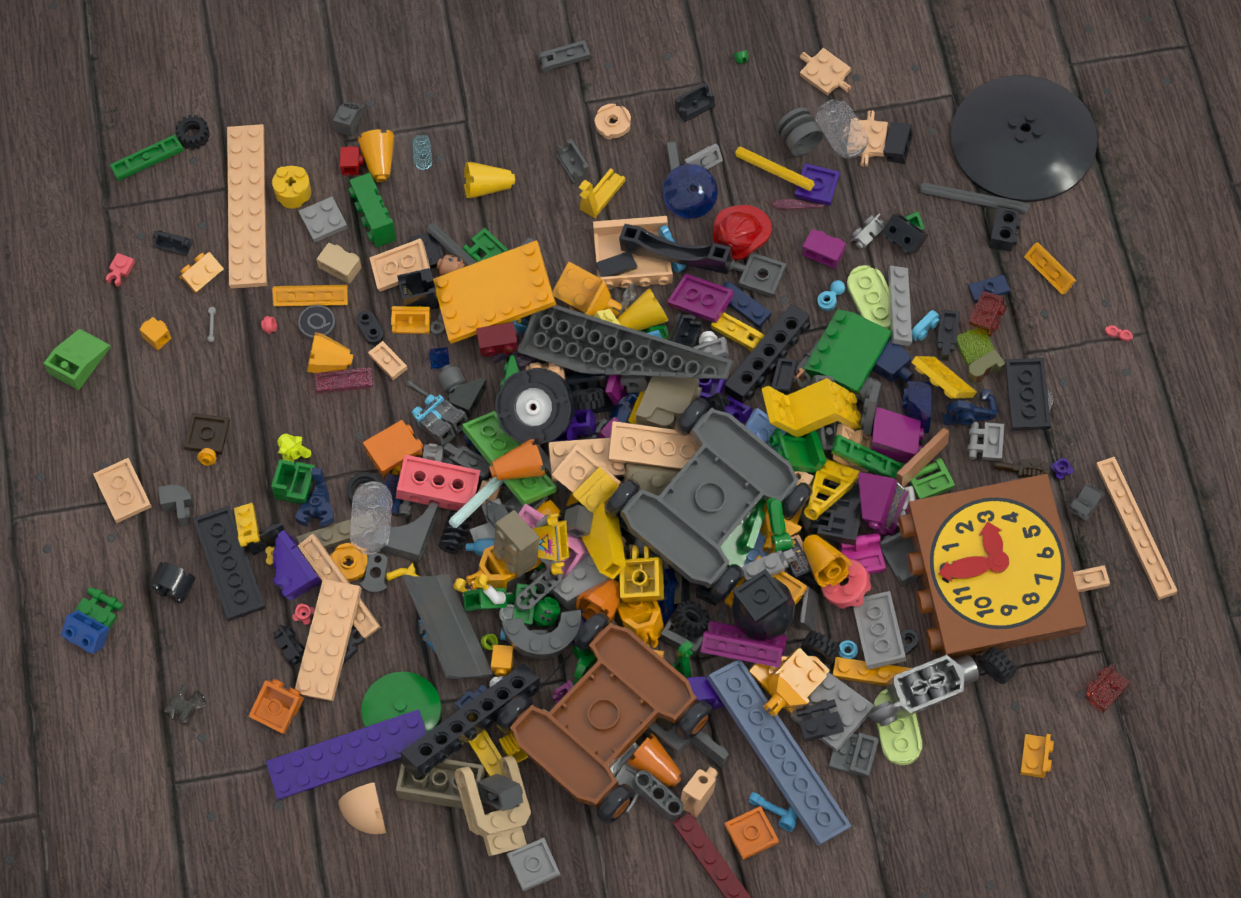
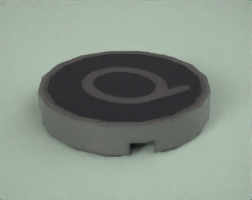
[298,305,336,340]

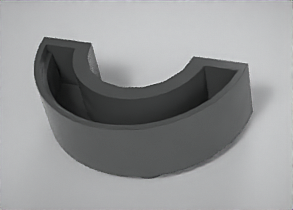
[501,610,581,659]

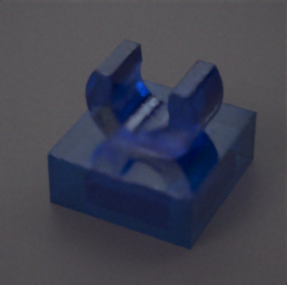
[429,347,450,369]

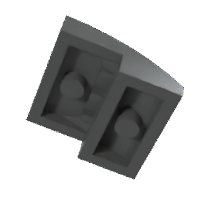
[828,733,879,777]

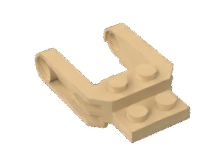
[455,756,531,856]

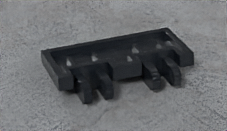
[809,480,862,545]

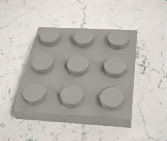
[790,672,875,752]

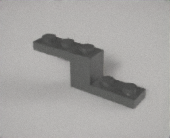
[644,722,729,768]

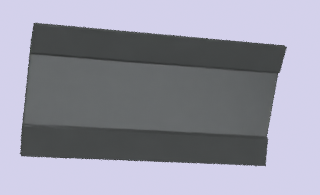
[402,574,493,679]

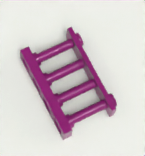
[701,621,787,668]

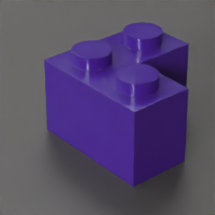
[552,409,596,442]

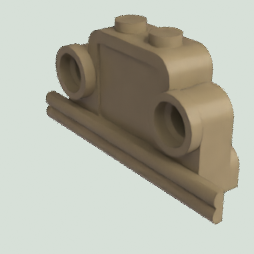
[636,376,702,430]

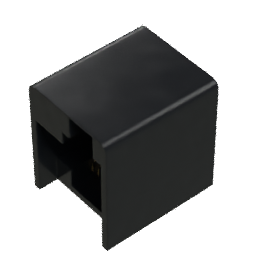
[397,268,438,310]

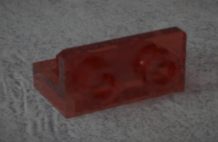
[969,291,1007,336]
[1085,664,1130,713]

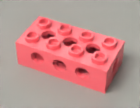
[396,455,481,511]

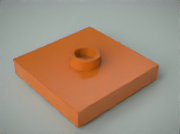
[724,806,779,860]

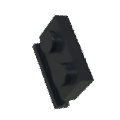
[410,233,444,269]

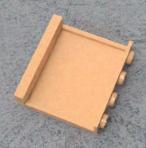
[593,216,673,290]

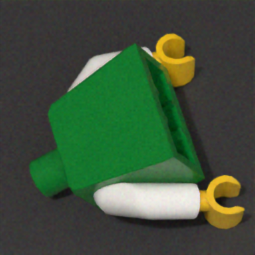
[454,574,514,611]

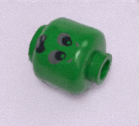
[533,597,561,627]

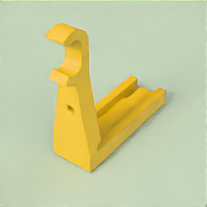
[579,168,626,218]

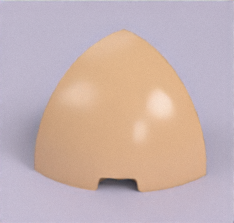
[339,782,386,834]

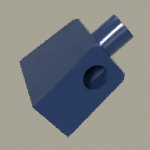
[872,338,914,382]

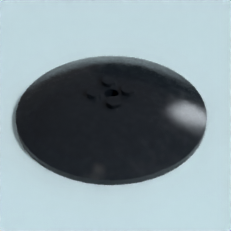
[950,75,1097,202]

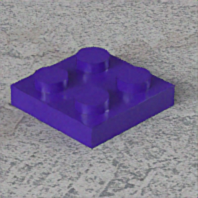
[795,163,840,206]

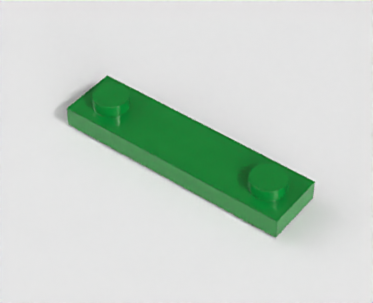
[110,134,184,181]
[831,434,904,480]

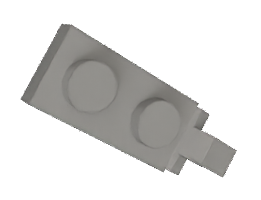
[741,549,796,580]

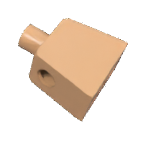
[681,767,718,818]

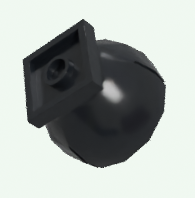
[731,568,796,641]

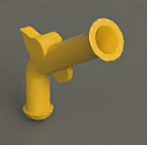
[386,563,418,581]

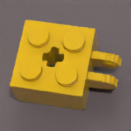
[620,545,664,602]

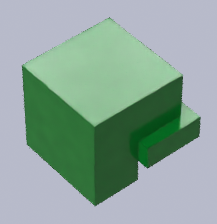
[271,459,316,505]

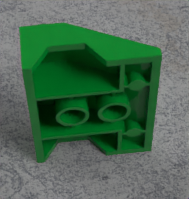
[803,309,892,393]

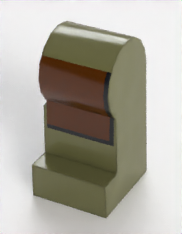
[968,349,1006,383]

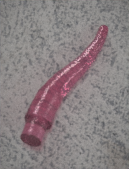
[773,199,824,209]

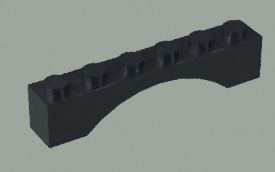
[619,224,733,274]

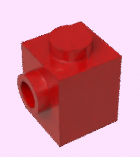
[340,146,364,175]

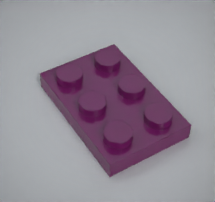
[667,274,735,323]

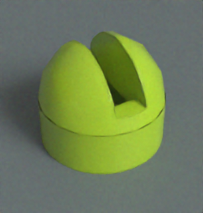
[481,634,498,650]

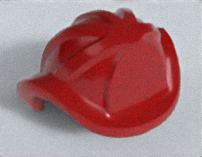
[713,205,772,260]

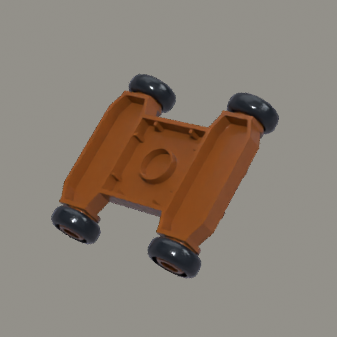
[496,612,713,824]

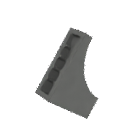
[373,502,439,563]

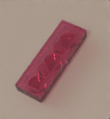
[315,367,373,393]

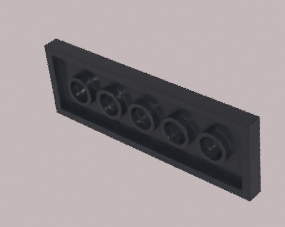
[193,506,266,622]

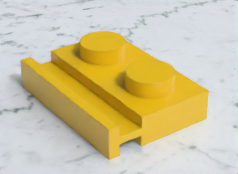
[572,466,619,513]

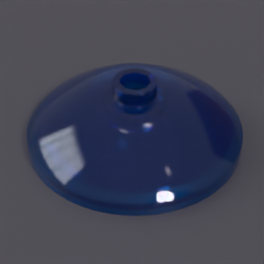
[663,164,718,219]

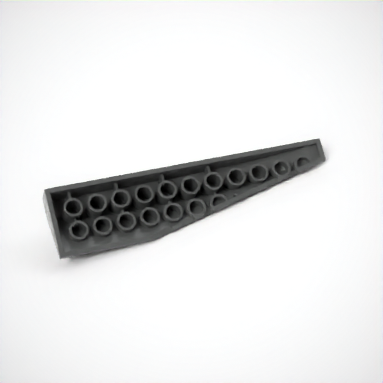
[518,305,734,379]

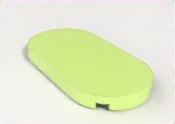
[847,265,891,330]
[874,689,922,765]

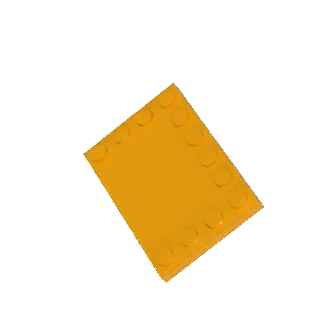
[433,240,556,344]

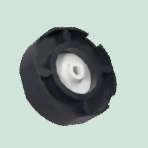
[495,368,575,445]

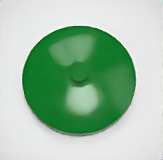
[361,672,442,733]

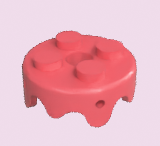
[821,559,871,609]

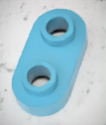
[912,310,940,342]

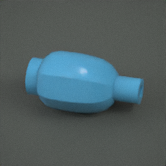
[466,538,494,557]

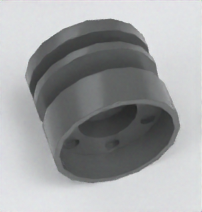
[776,107,824,156]

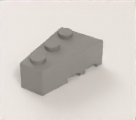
[553,553,620,611]

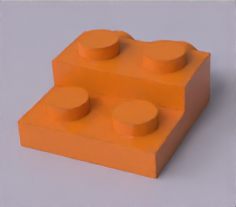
[248,679,304,734]

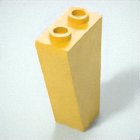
[581,502,626,580]

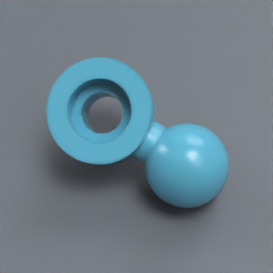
[818,280,845,311]

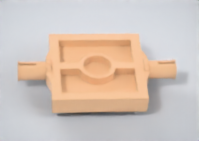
[800,48,851,96]
[847,110,888,167]

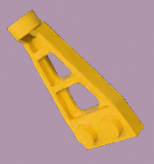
[804,458,860,520]

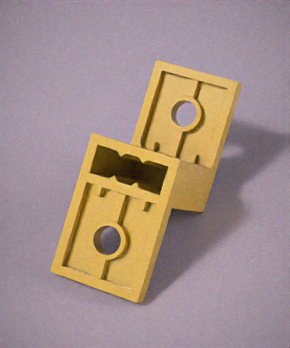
[762,378,862,437]

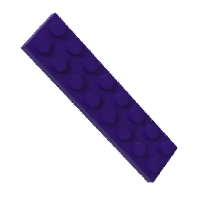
[266,709,427,800]

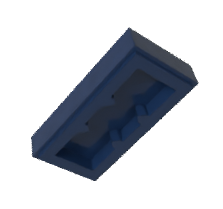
[968,275,1010,303]

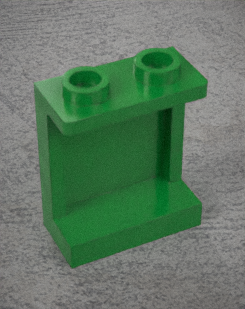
[769,428,827,473]

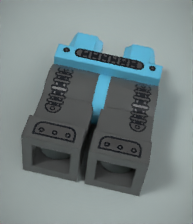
[412,394,469,447]

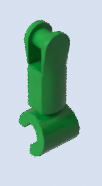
[766,498,793,553]

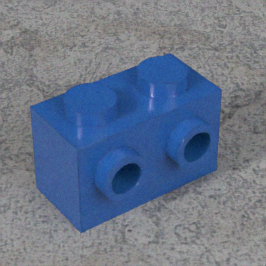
[60,610,109,654]

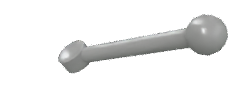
[207,307,216,342]

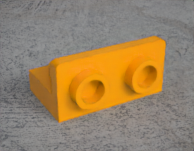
[1020,734,1054,778]

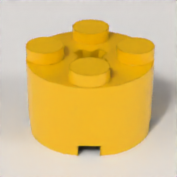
[272,166,312,209]

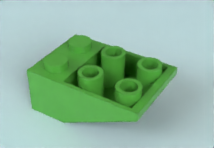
[43,329,111,390]

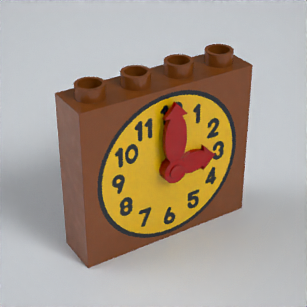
[898,474,1086,659]

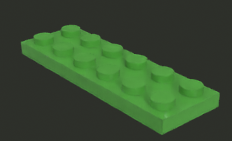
[462,411,557,506]

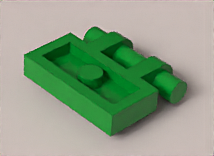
[462,228,509,262]
[74,587,124,629]

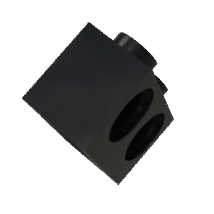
[989,207,1022,252]

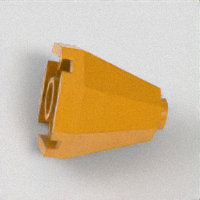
[307,332,353,373]

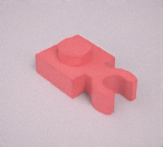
[106,253,135,287]

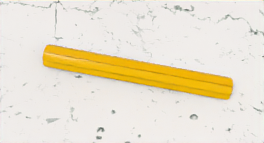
[735,147,815,191]

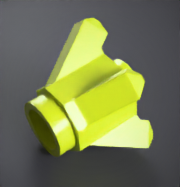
[277,434,311,462]

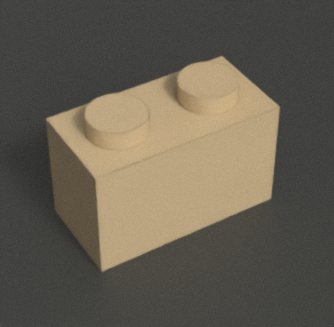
[316,243,362,284]

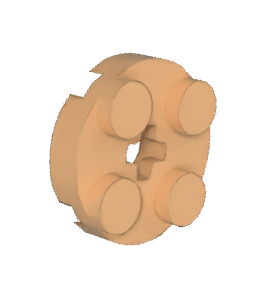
[595,104,631,140]

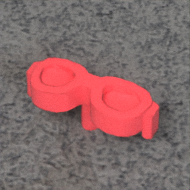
[1105,325,1133,342]

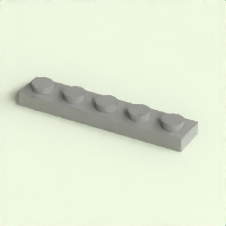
[888,265,912,346]

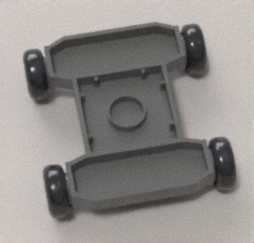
[604,397,813,603]

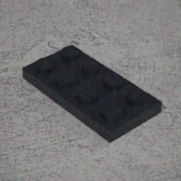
[1005,358,1051,431]

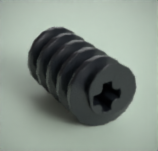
[438,510,472,554]

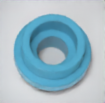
[838,640,858,659]

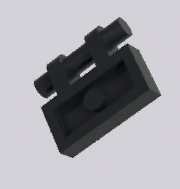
[796,699,844,742]

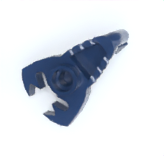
[942,389,998,425]
[295,468,334,527]

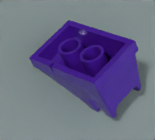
[273,530,322,601]

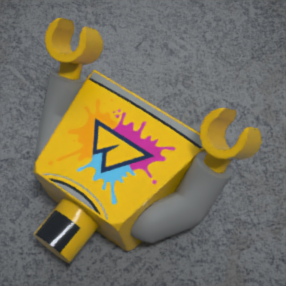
[532,513,569,575]

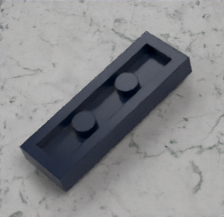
[723,281,771,328]

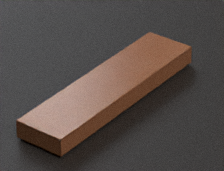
[896,428,949,487]

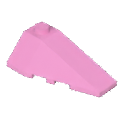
[519,504,589,581]

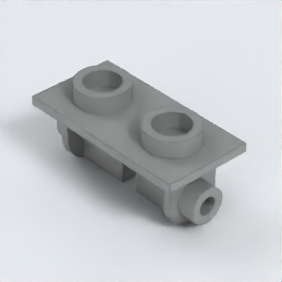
[849,213,885,249]

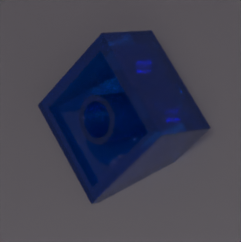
[902,381,932,434]

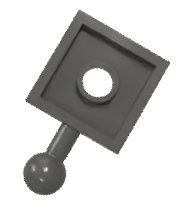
[729,252,787,298]

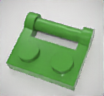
[909,458,955,500]

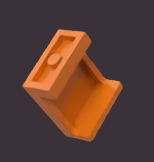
[363,420,424,479]

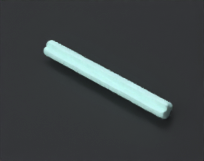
[449,477,504,528]

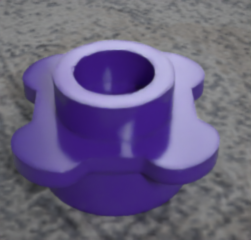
[1050,458,1073,479]

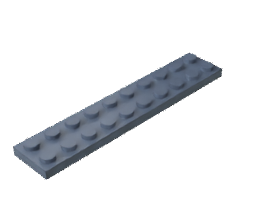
[707,660,851,846]

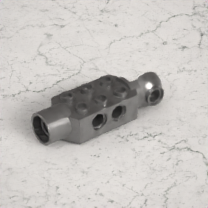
[868,655,979,727]

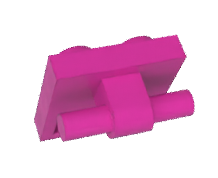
[838,533,886,579]

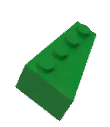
[348,173,396,248]

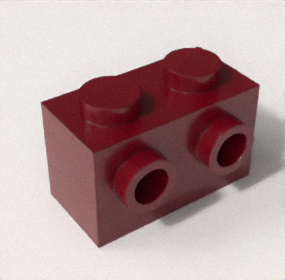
[476,322,518,357]

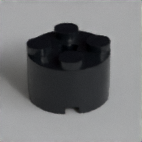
[150,562,196,604]

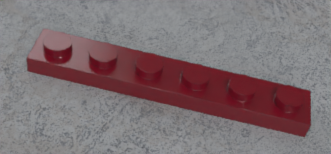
[673,812,751,898]

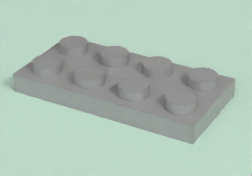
[853,591,906,670]

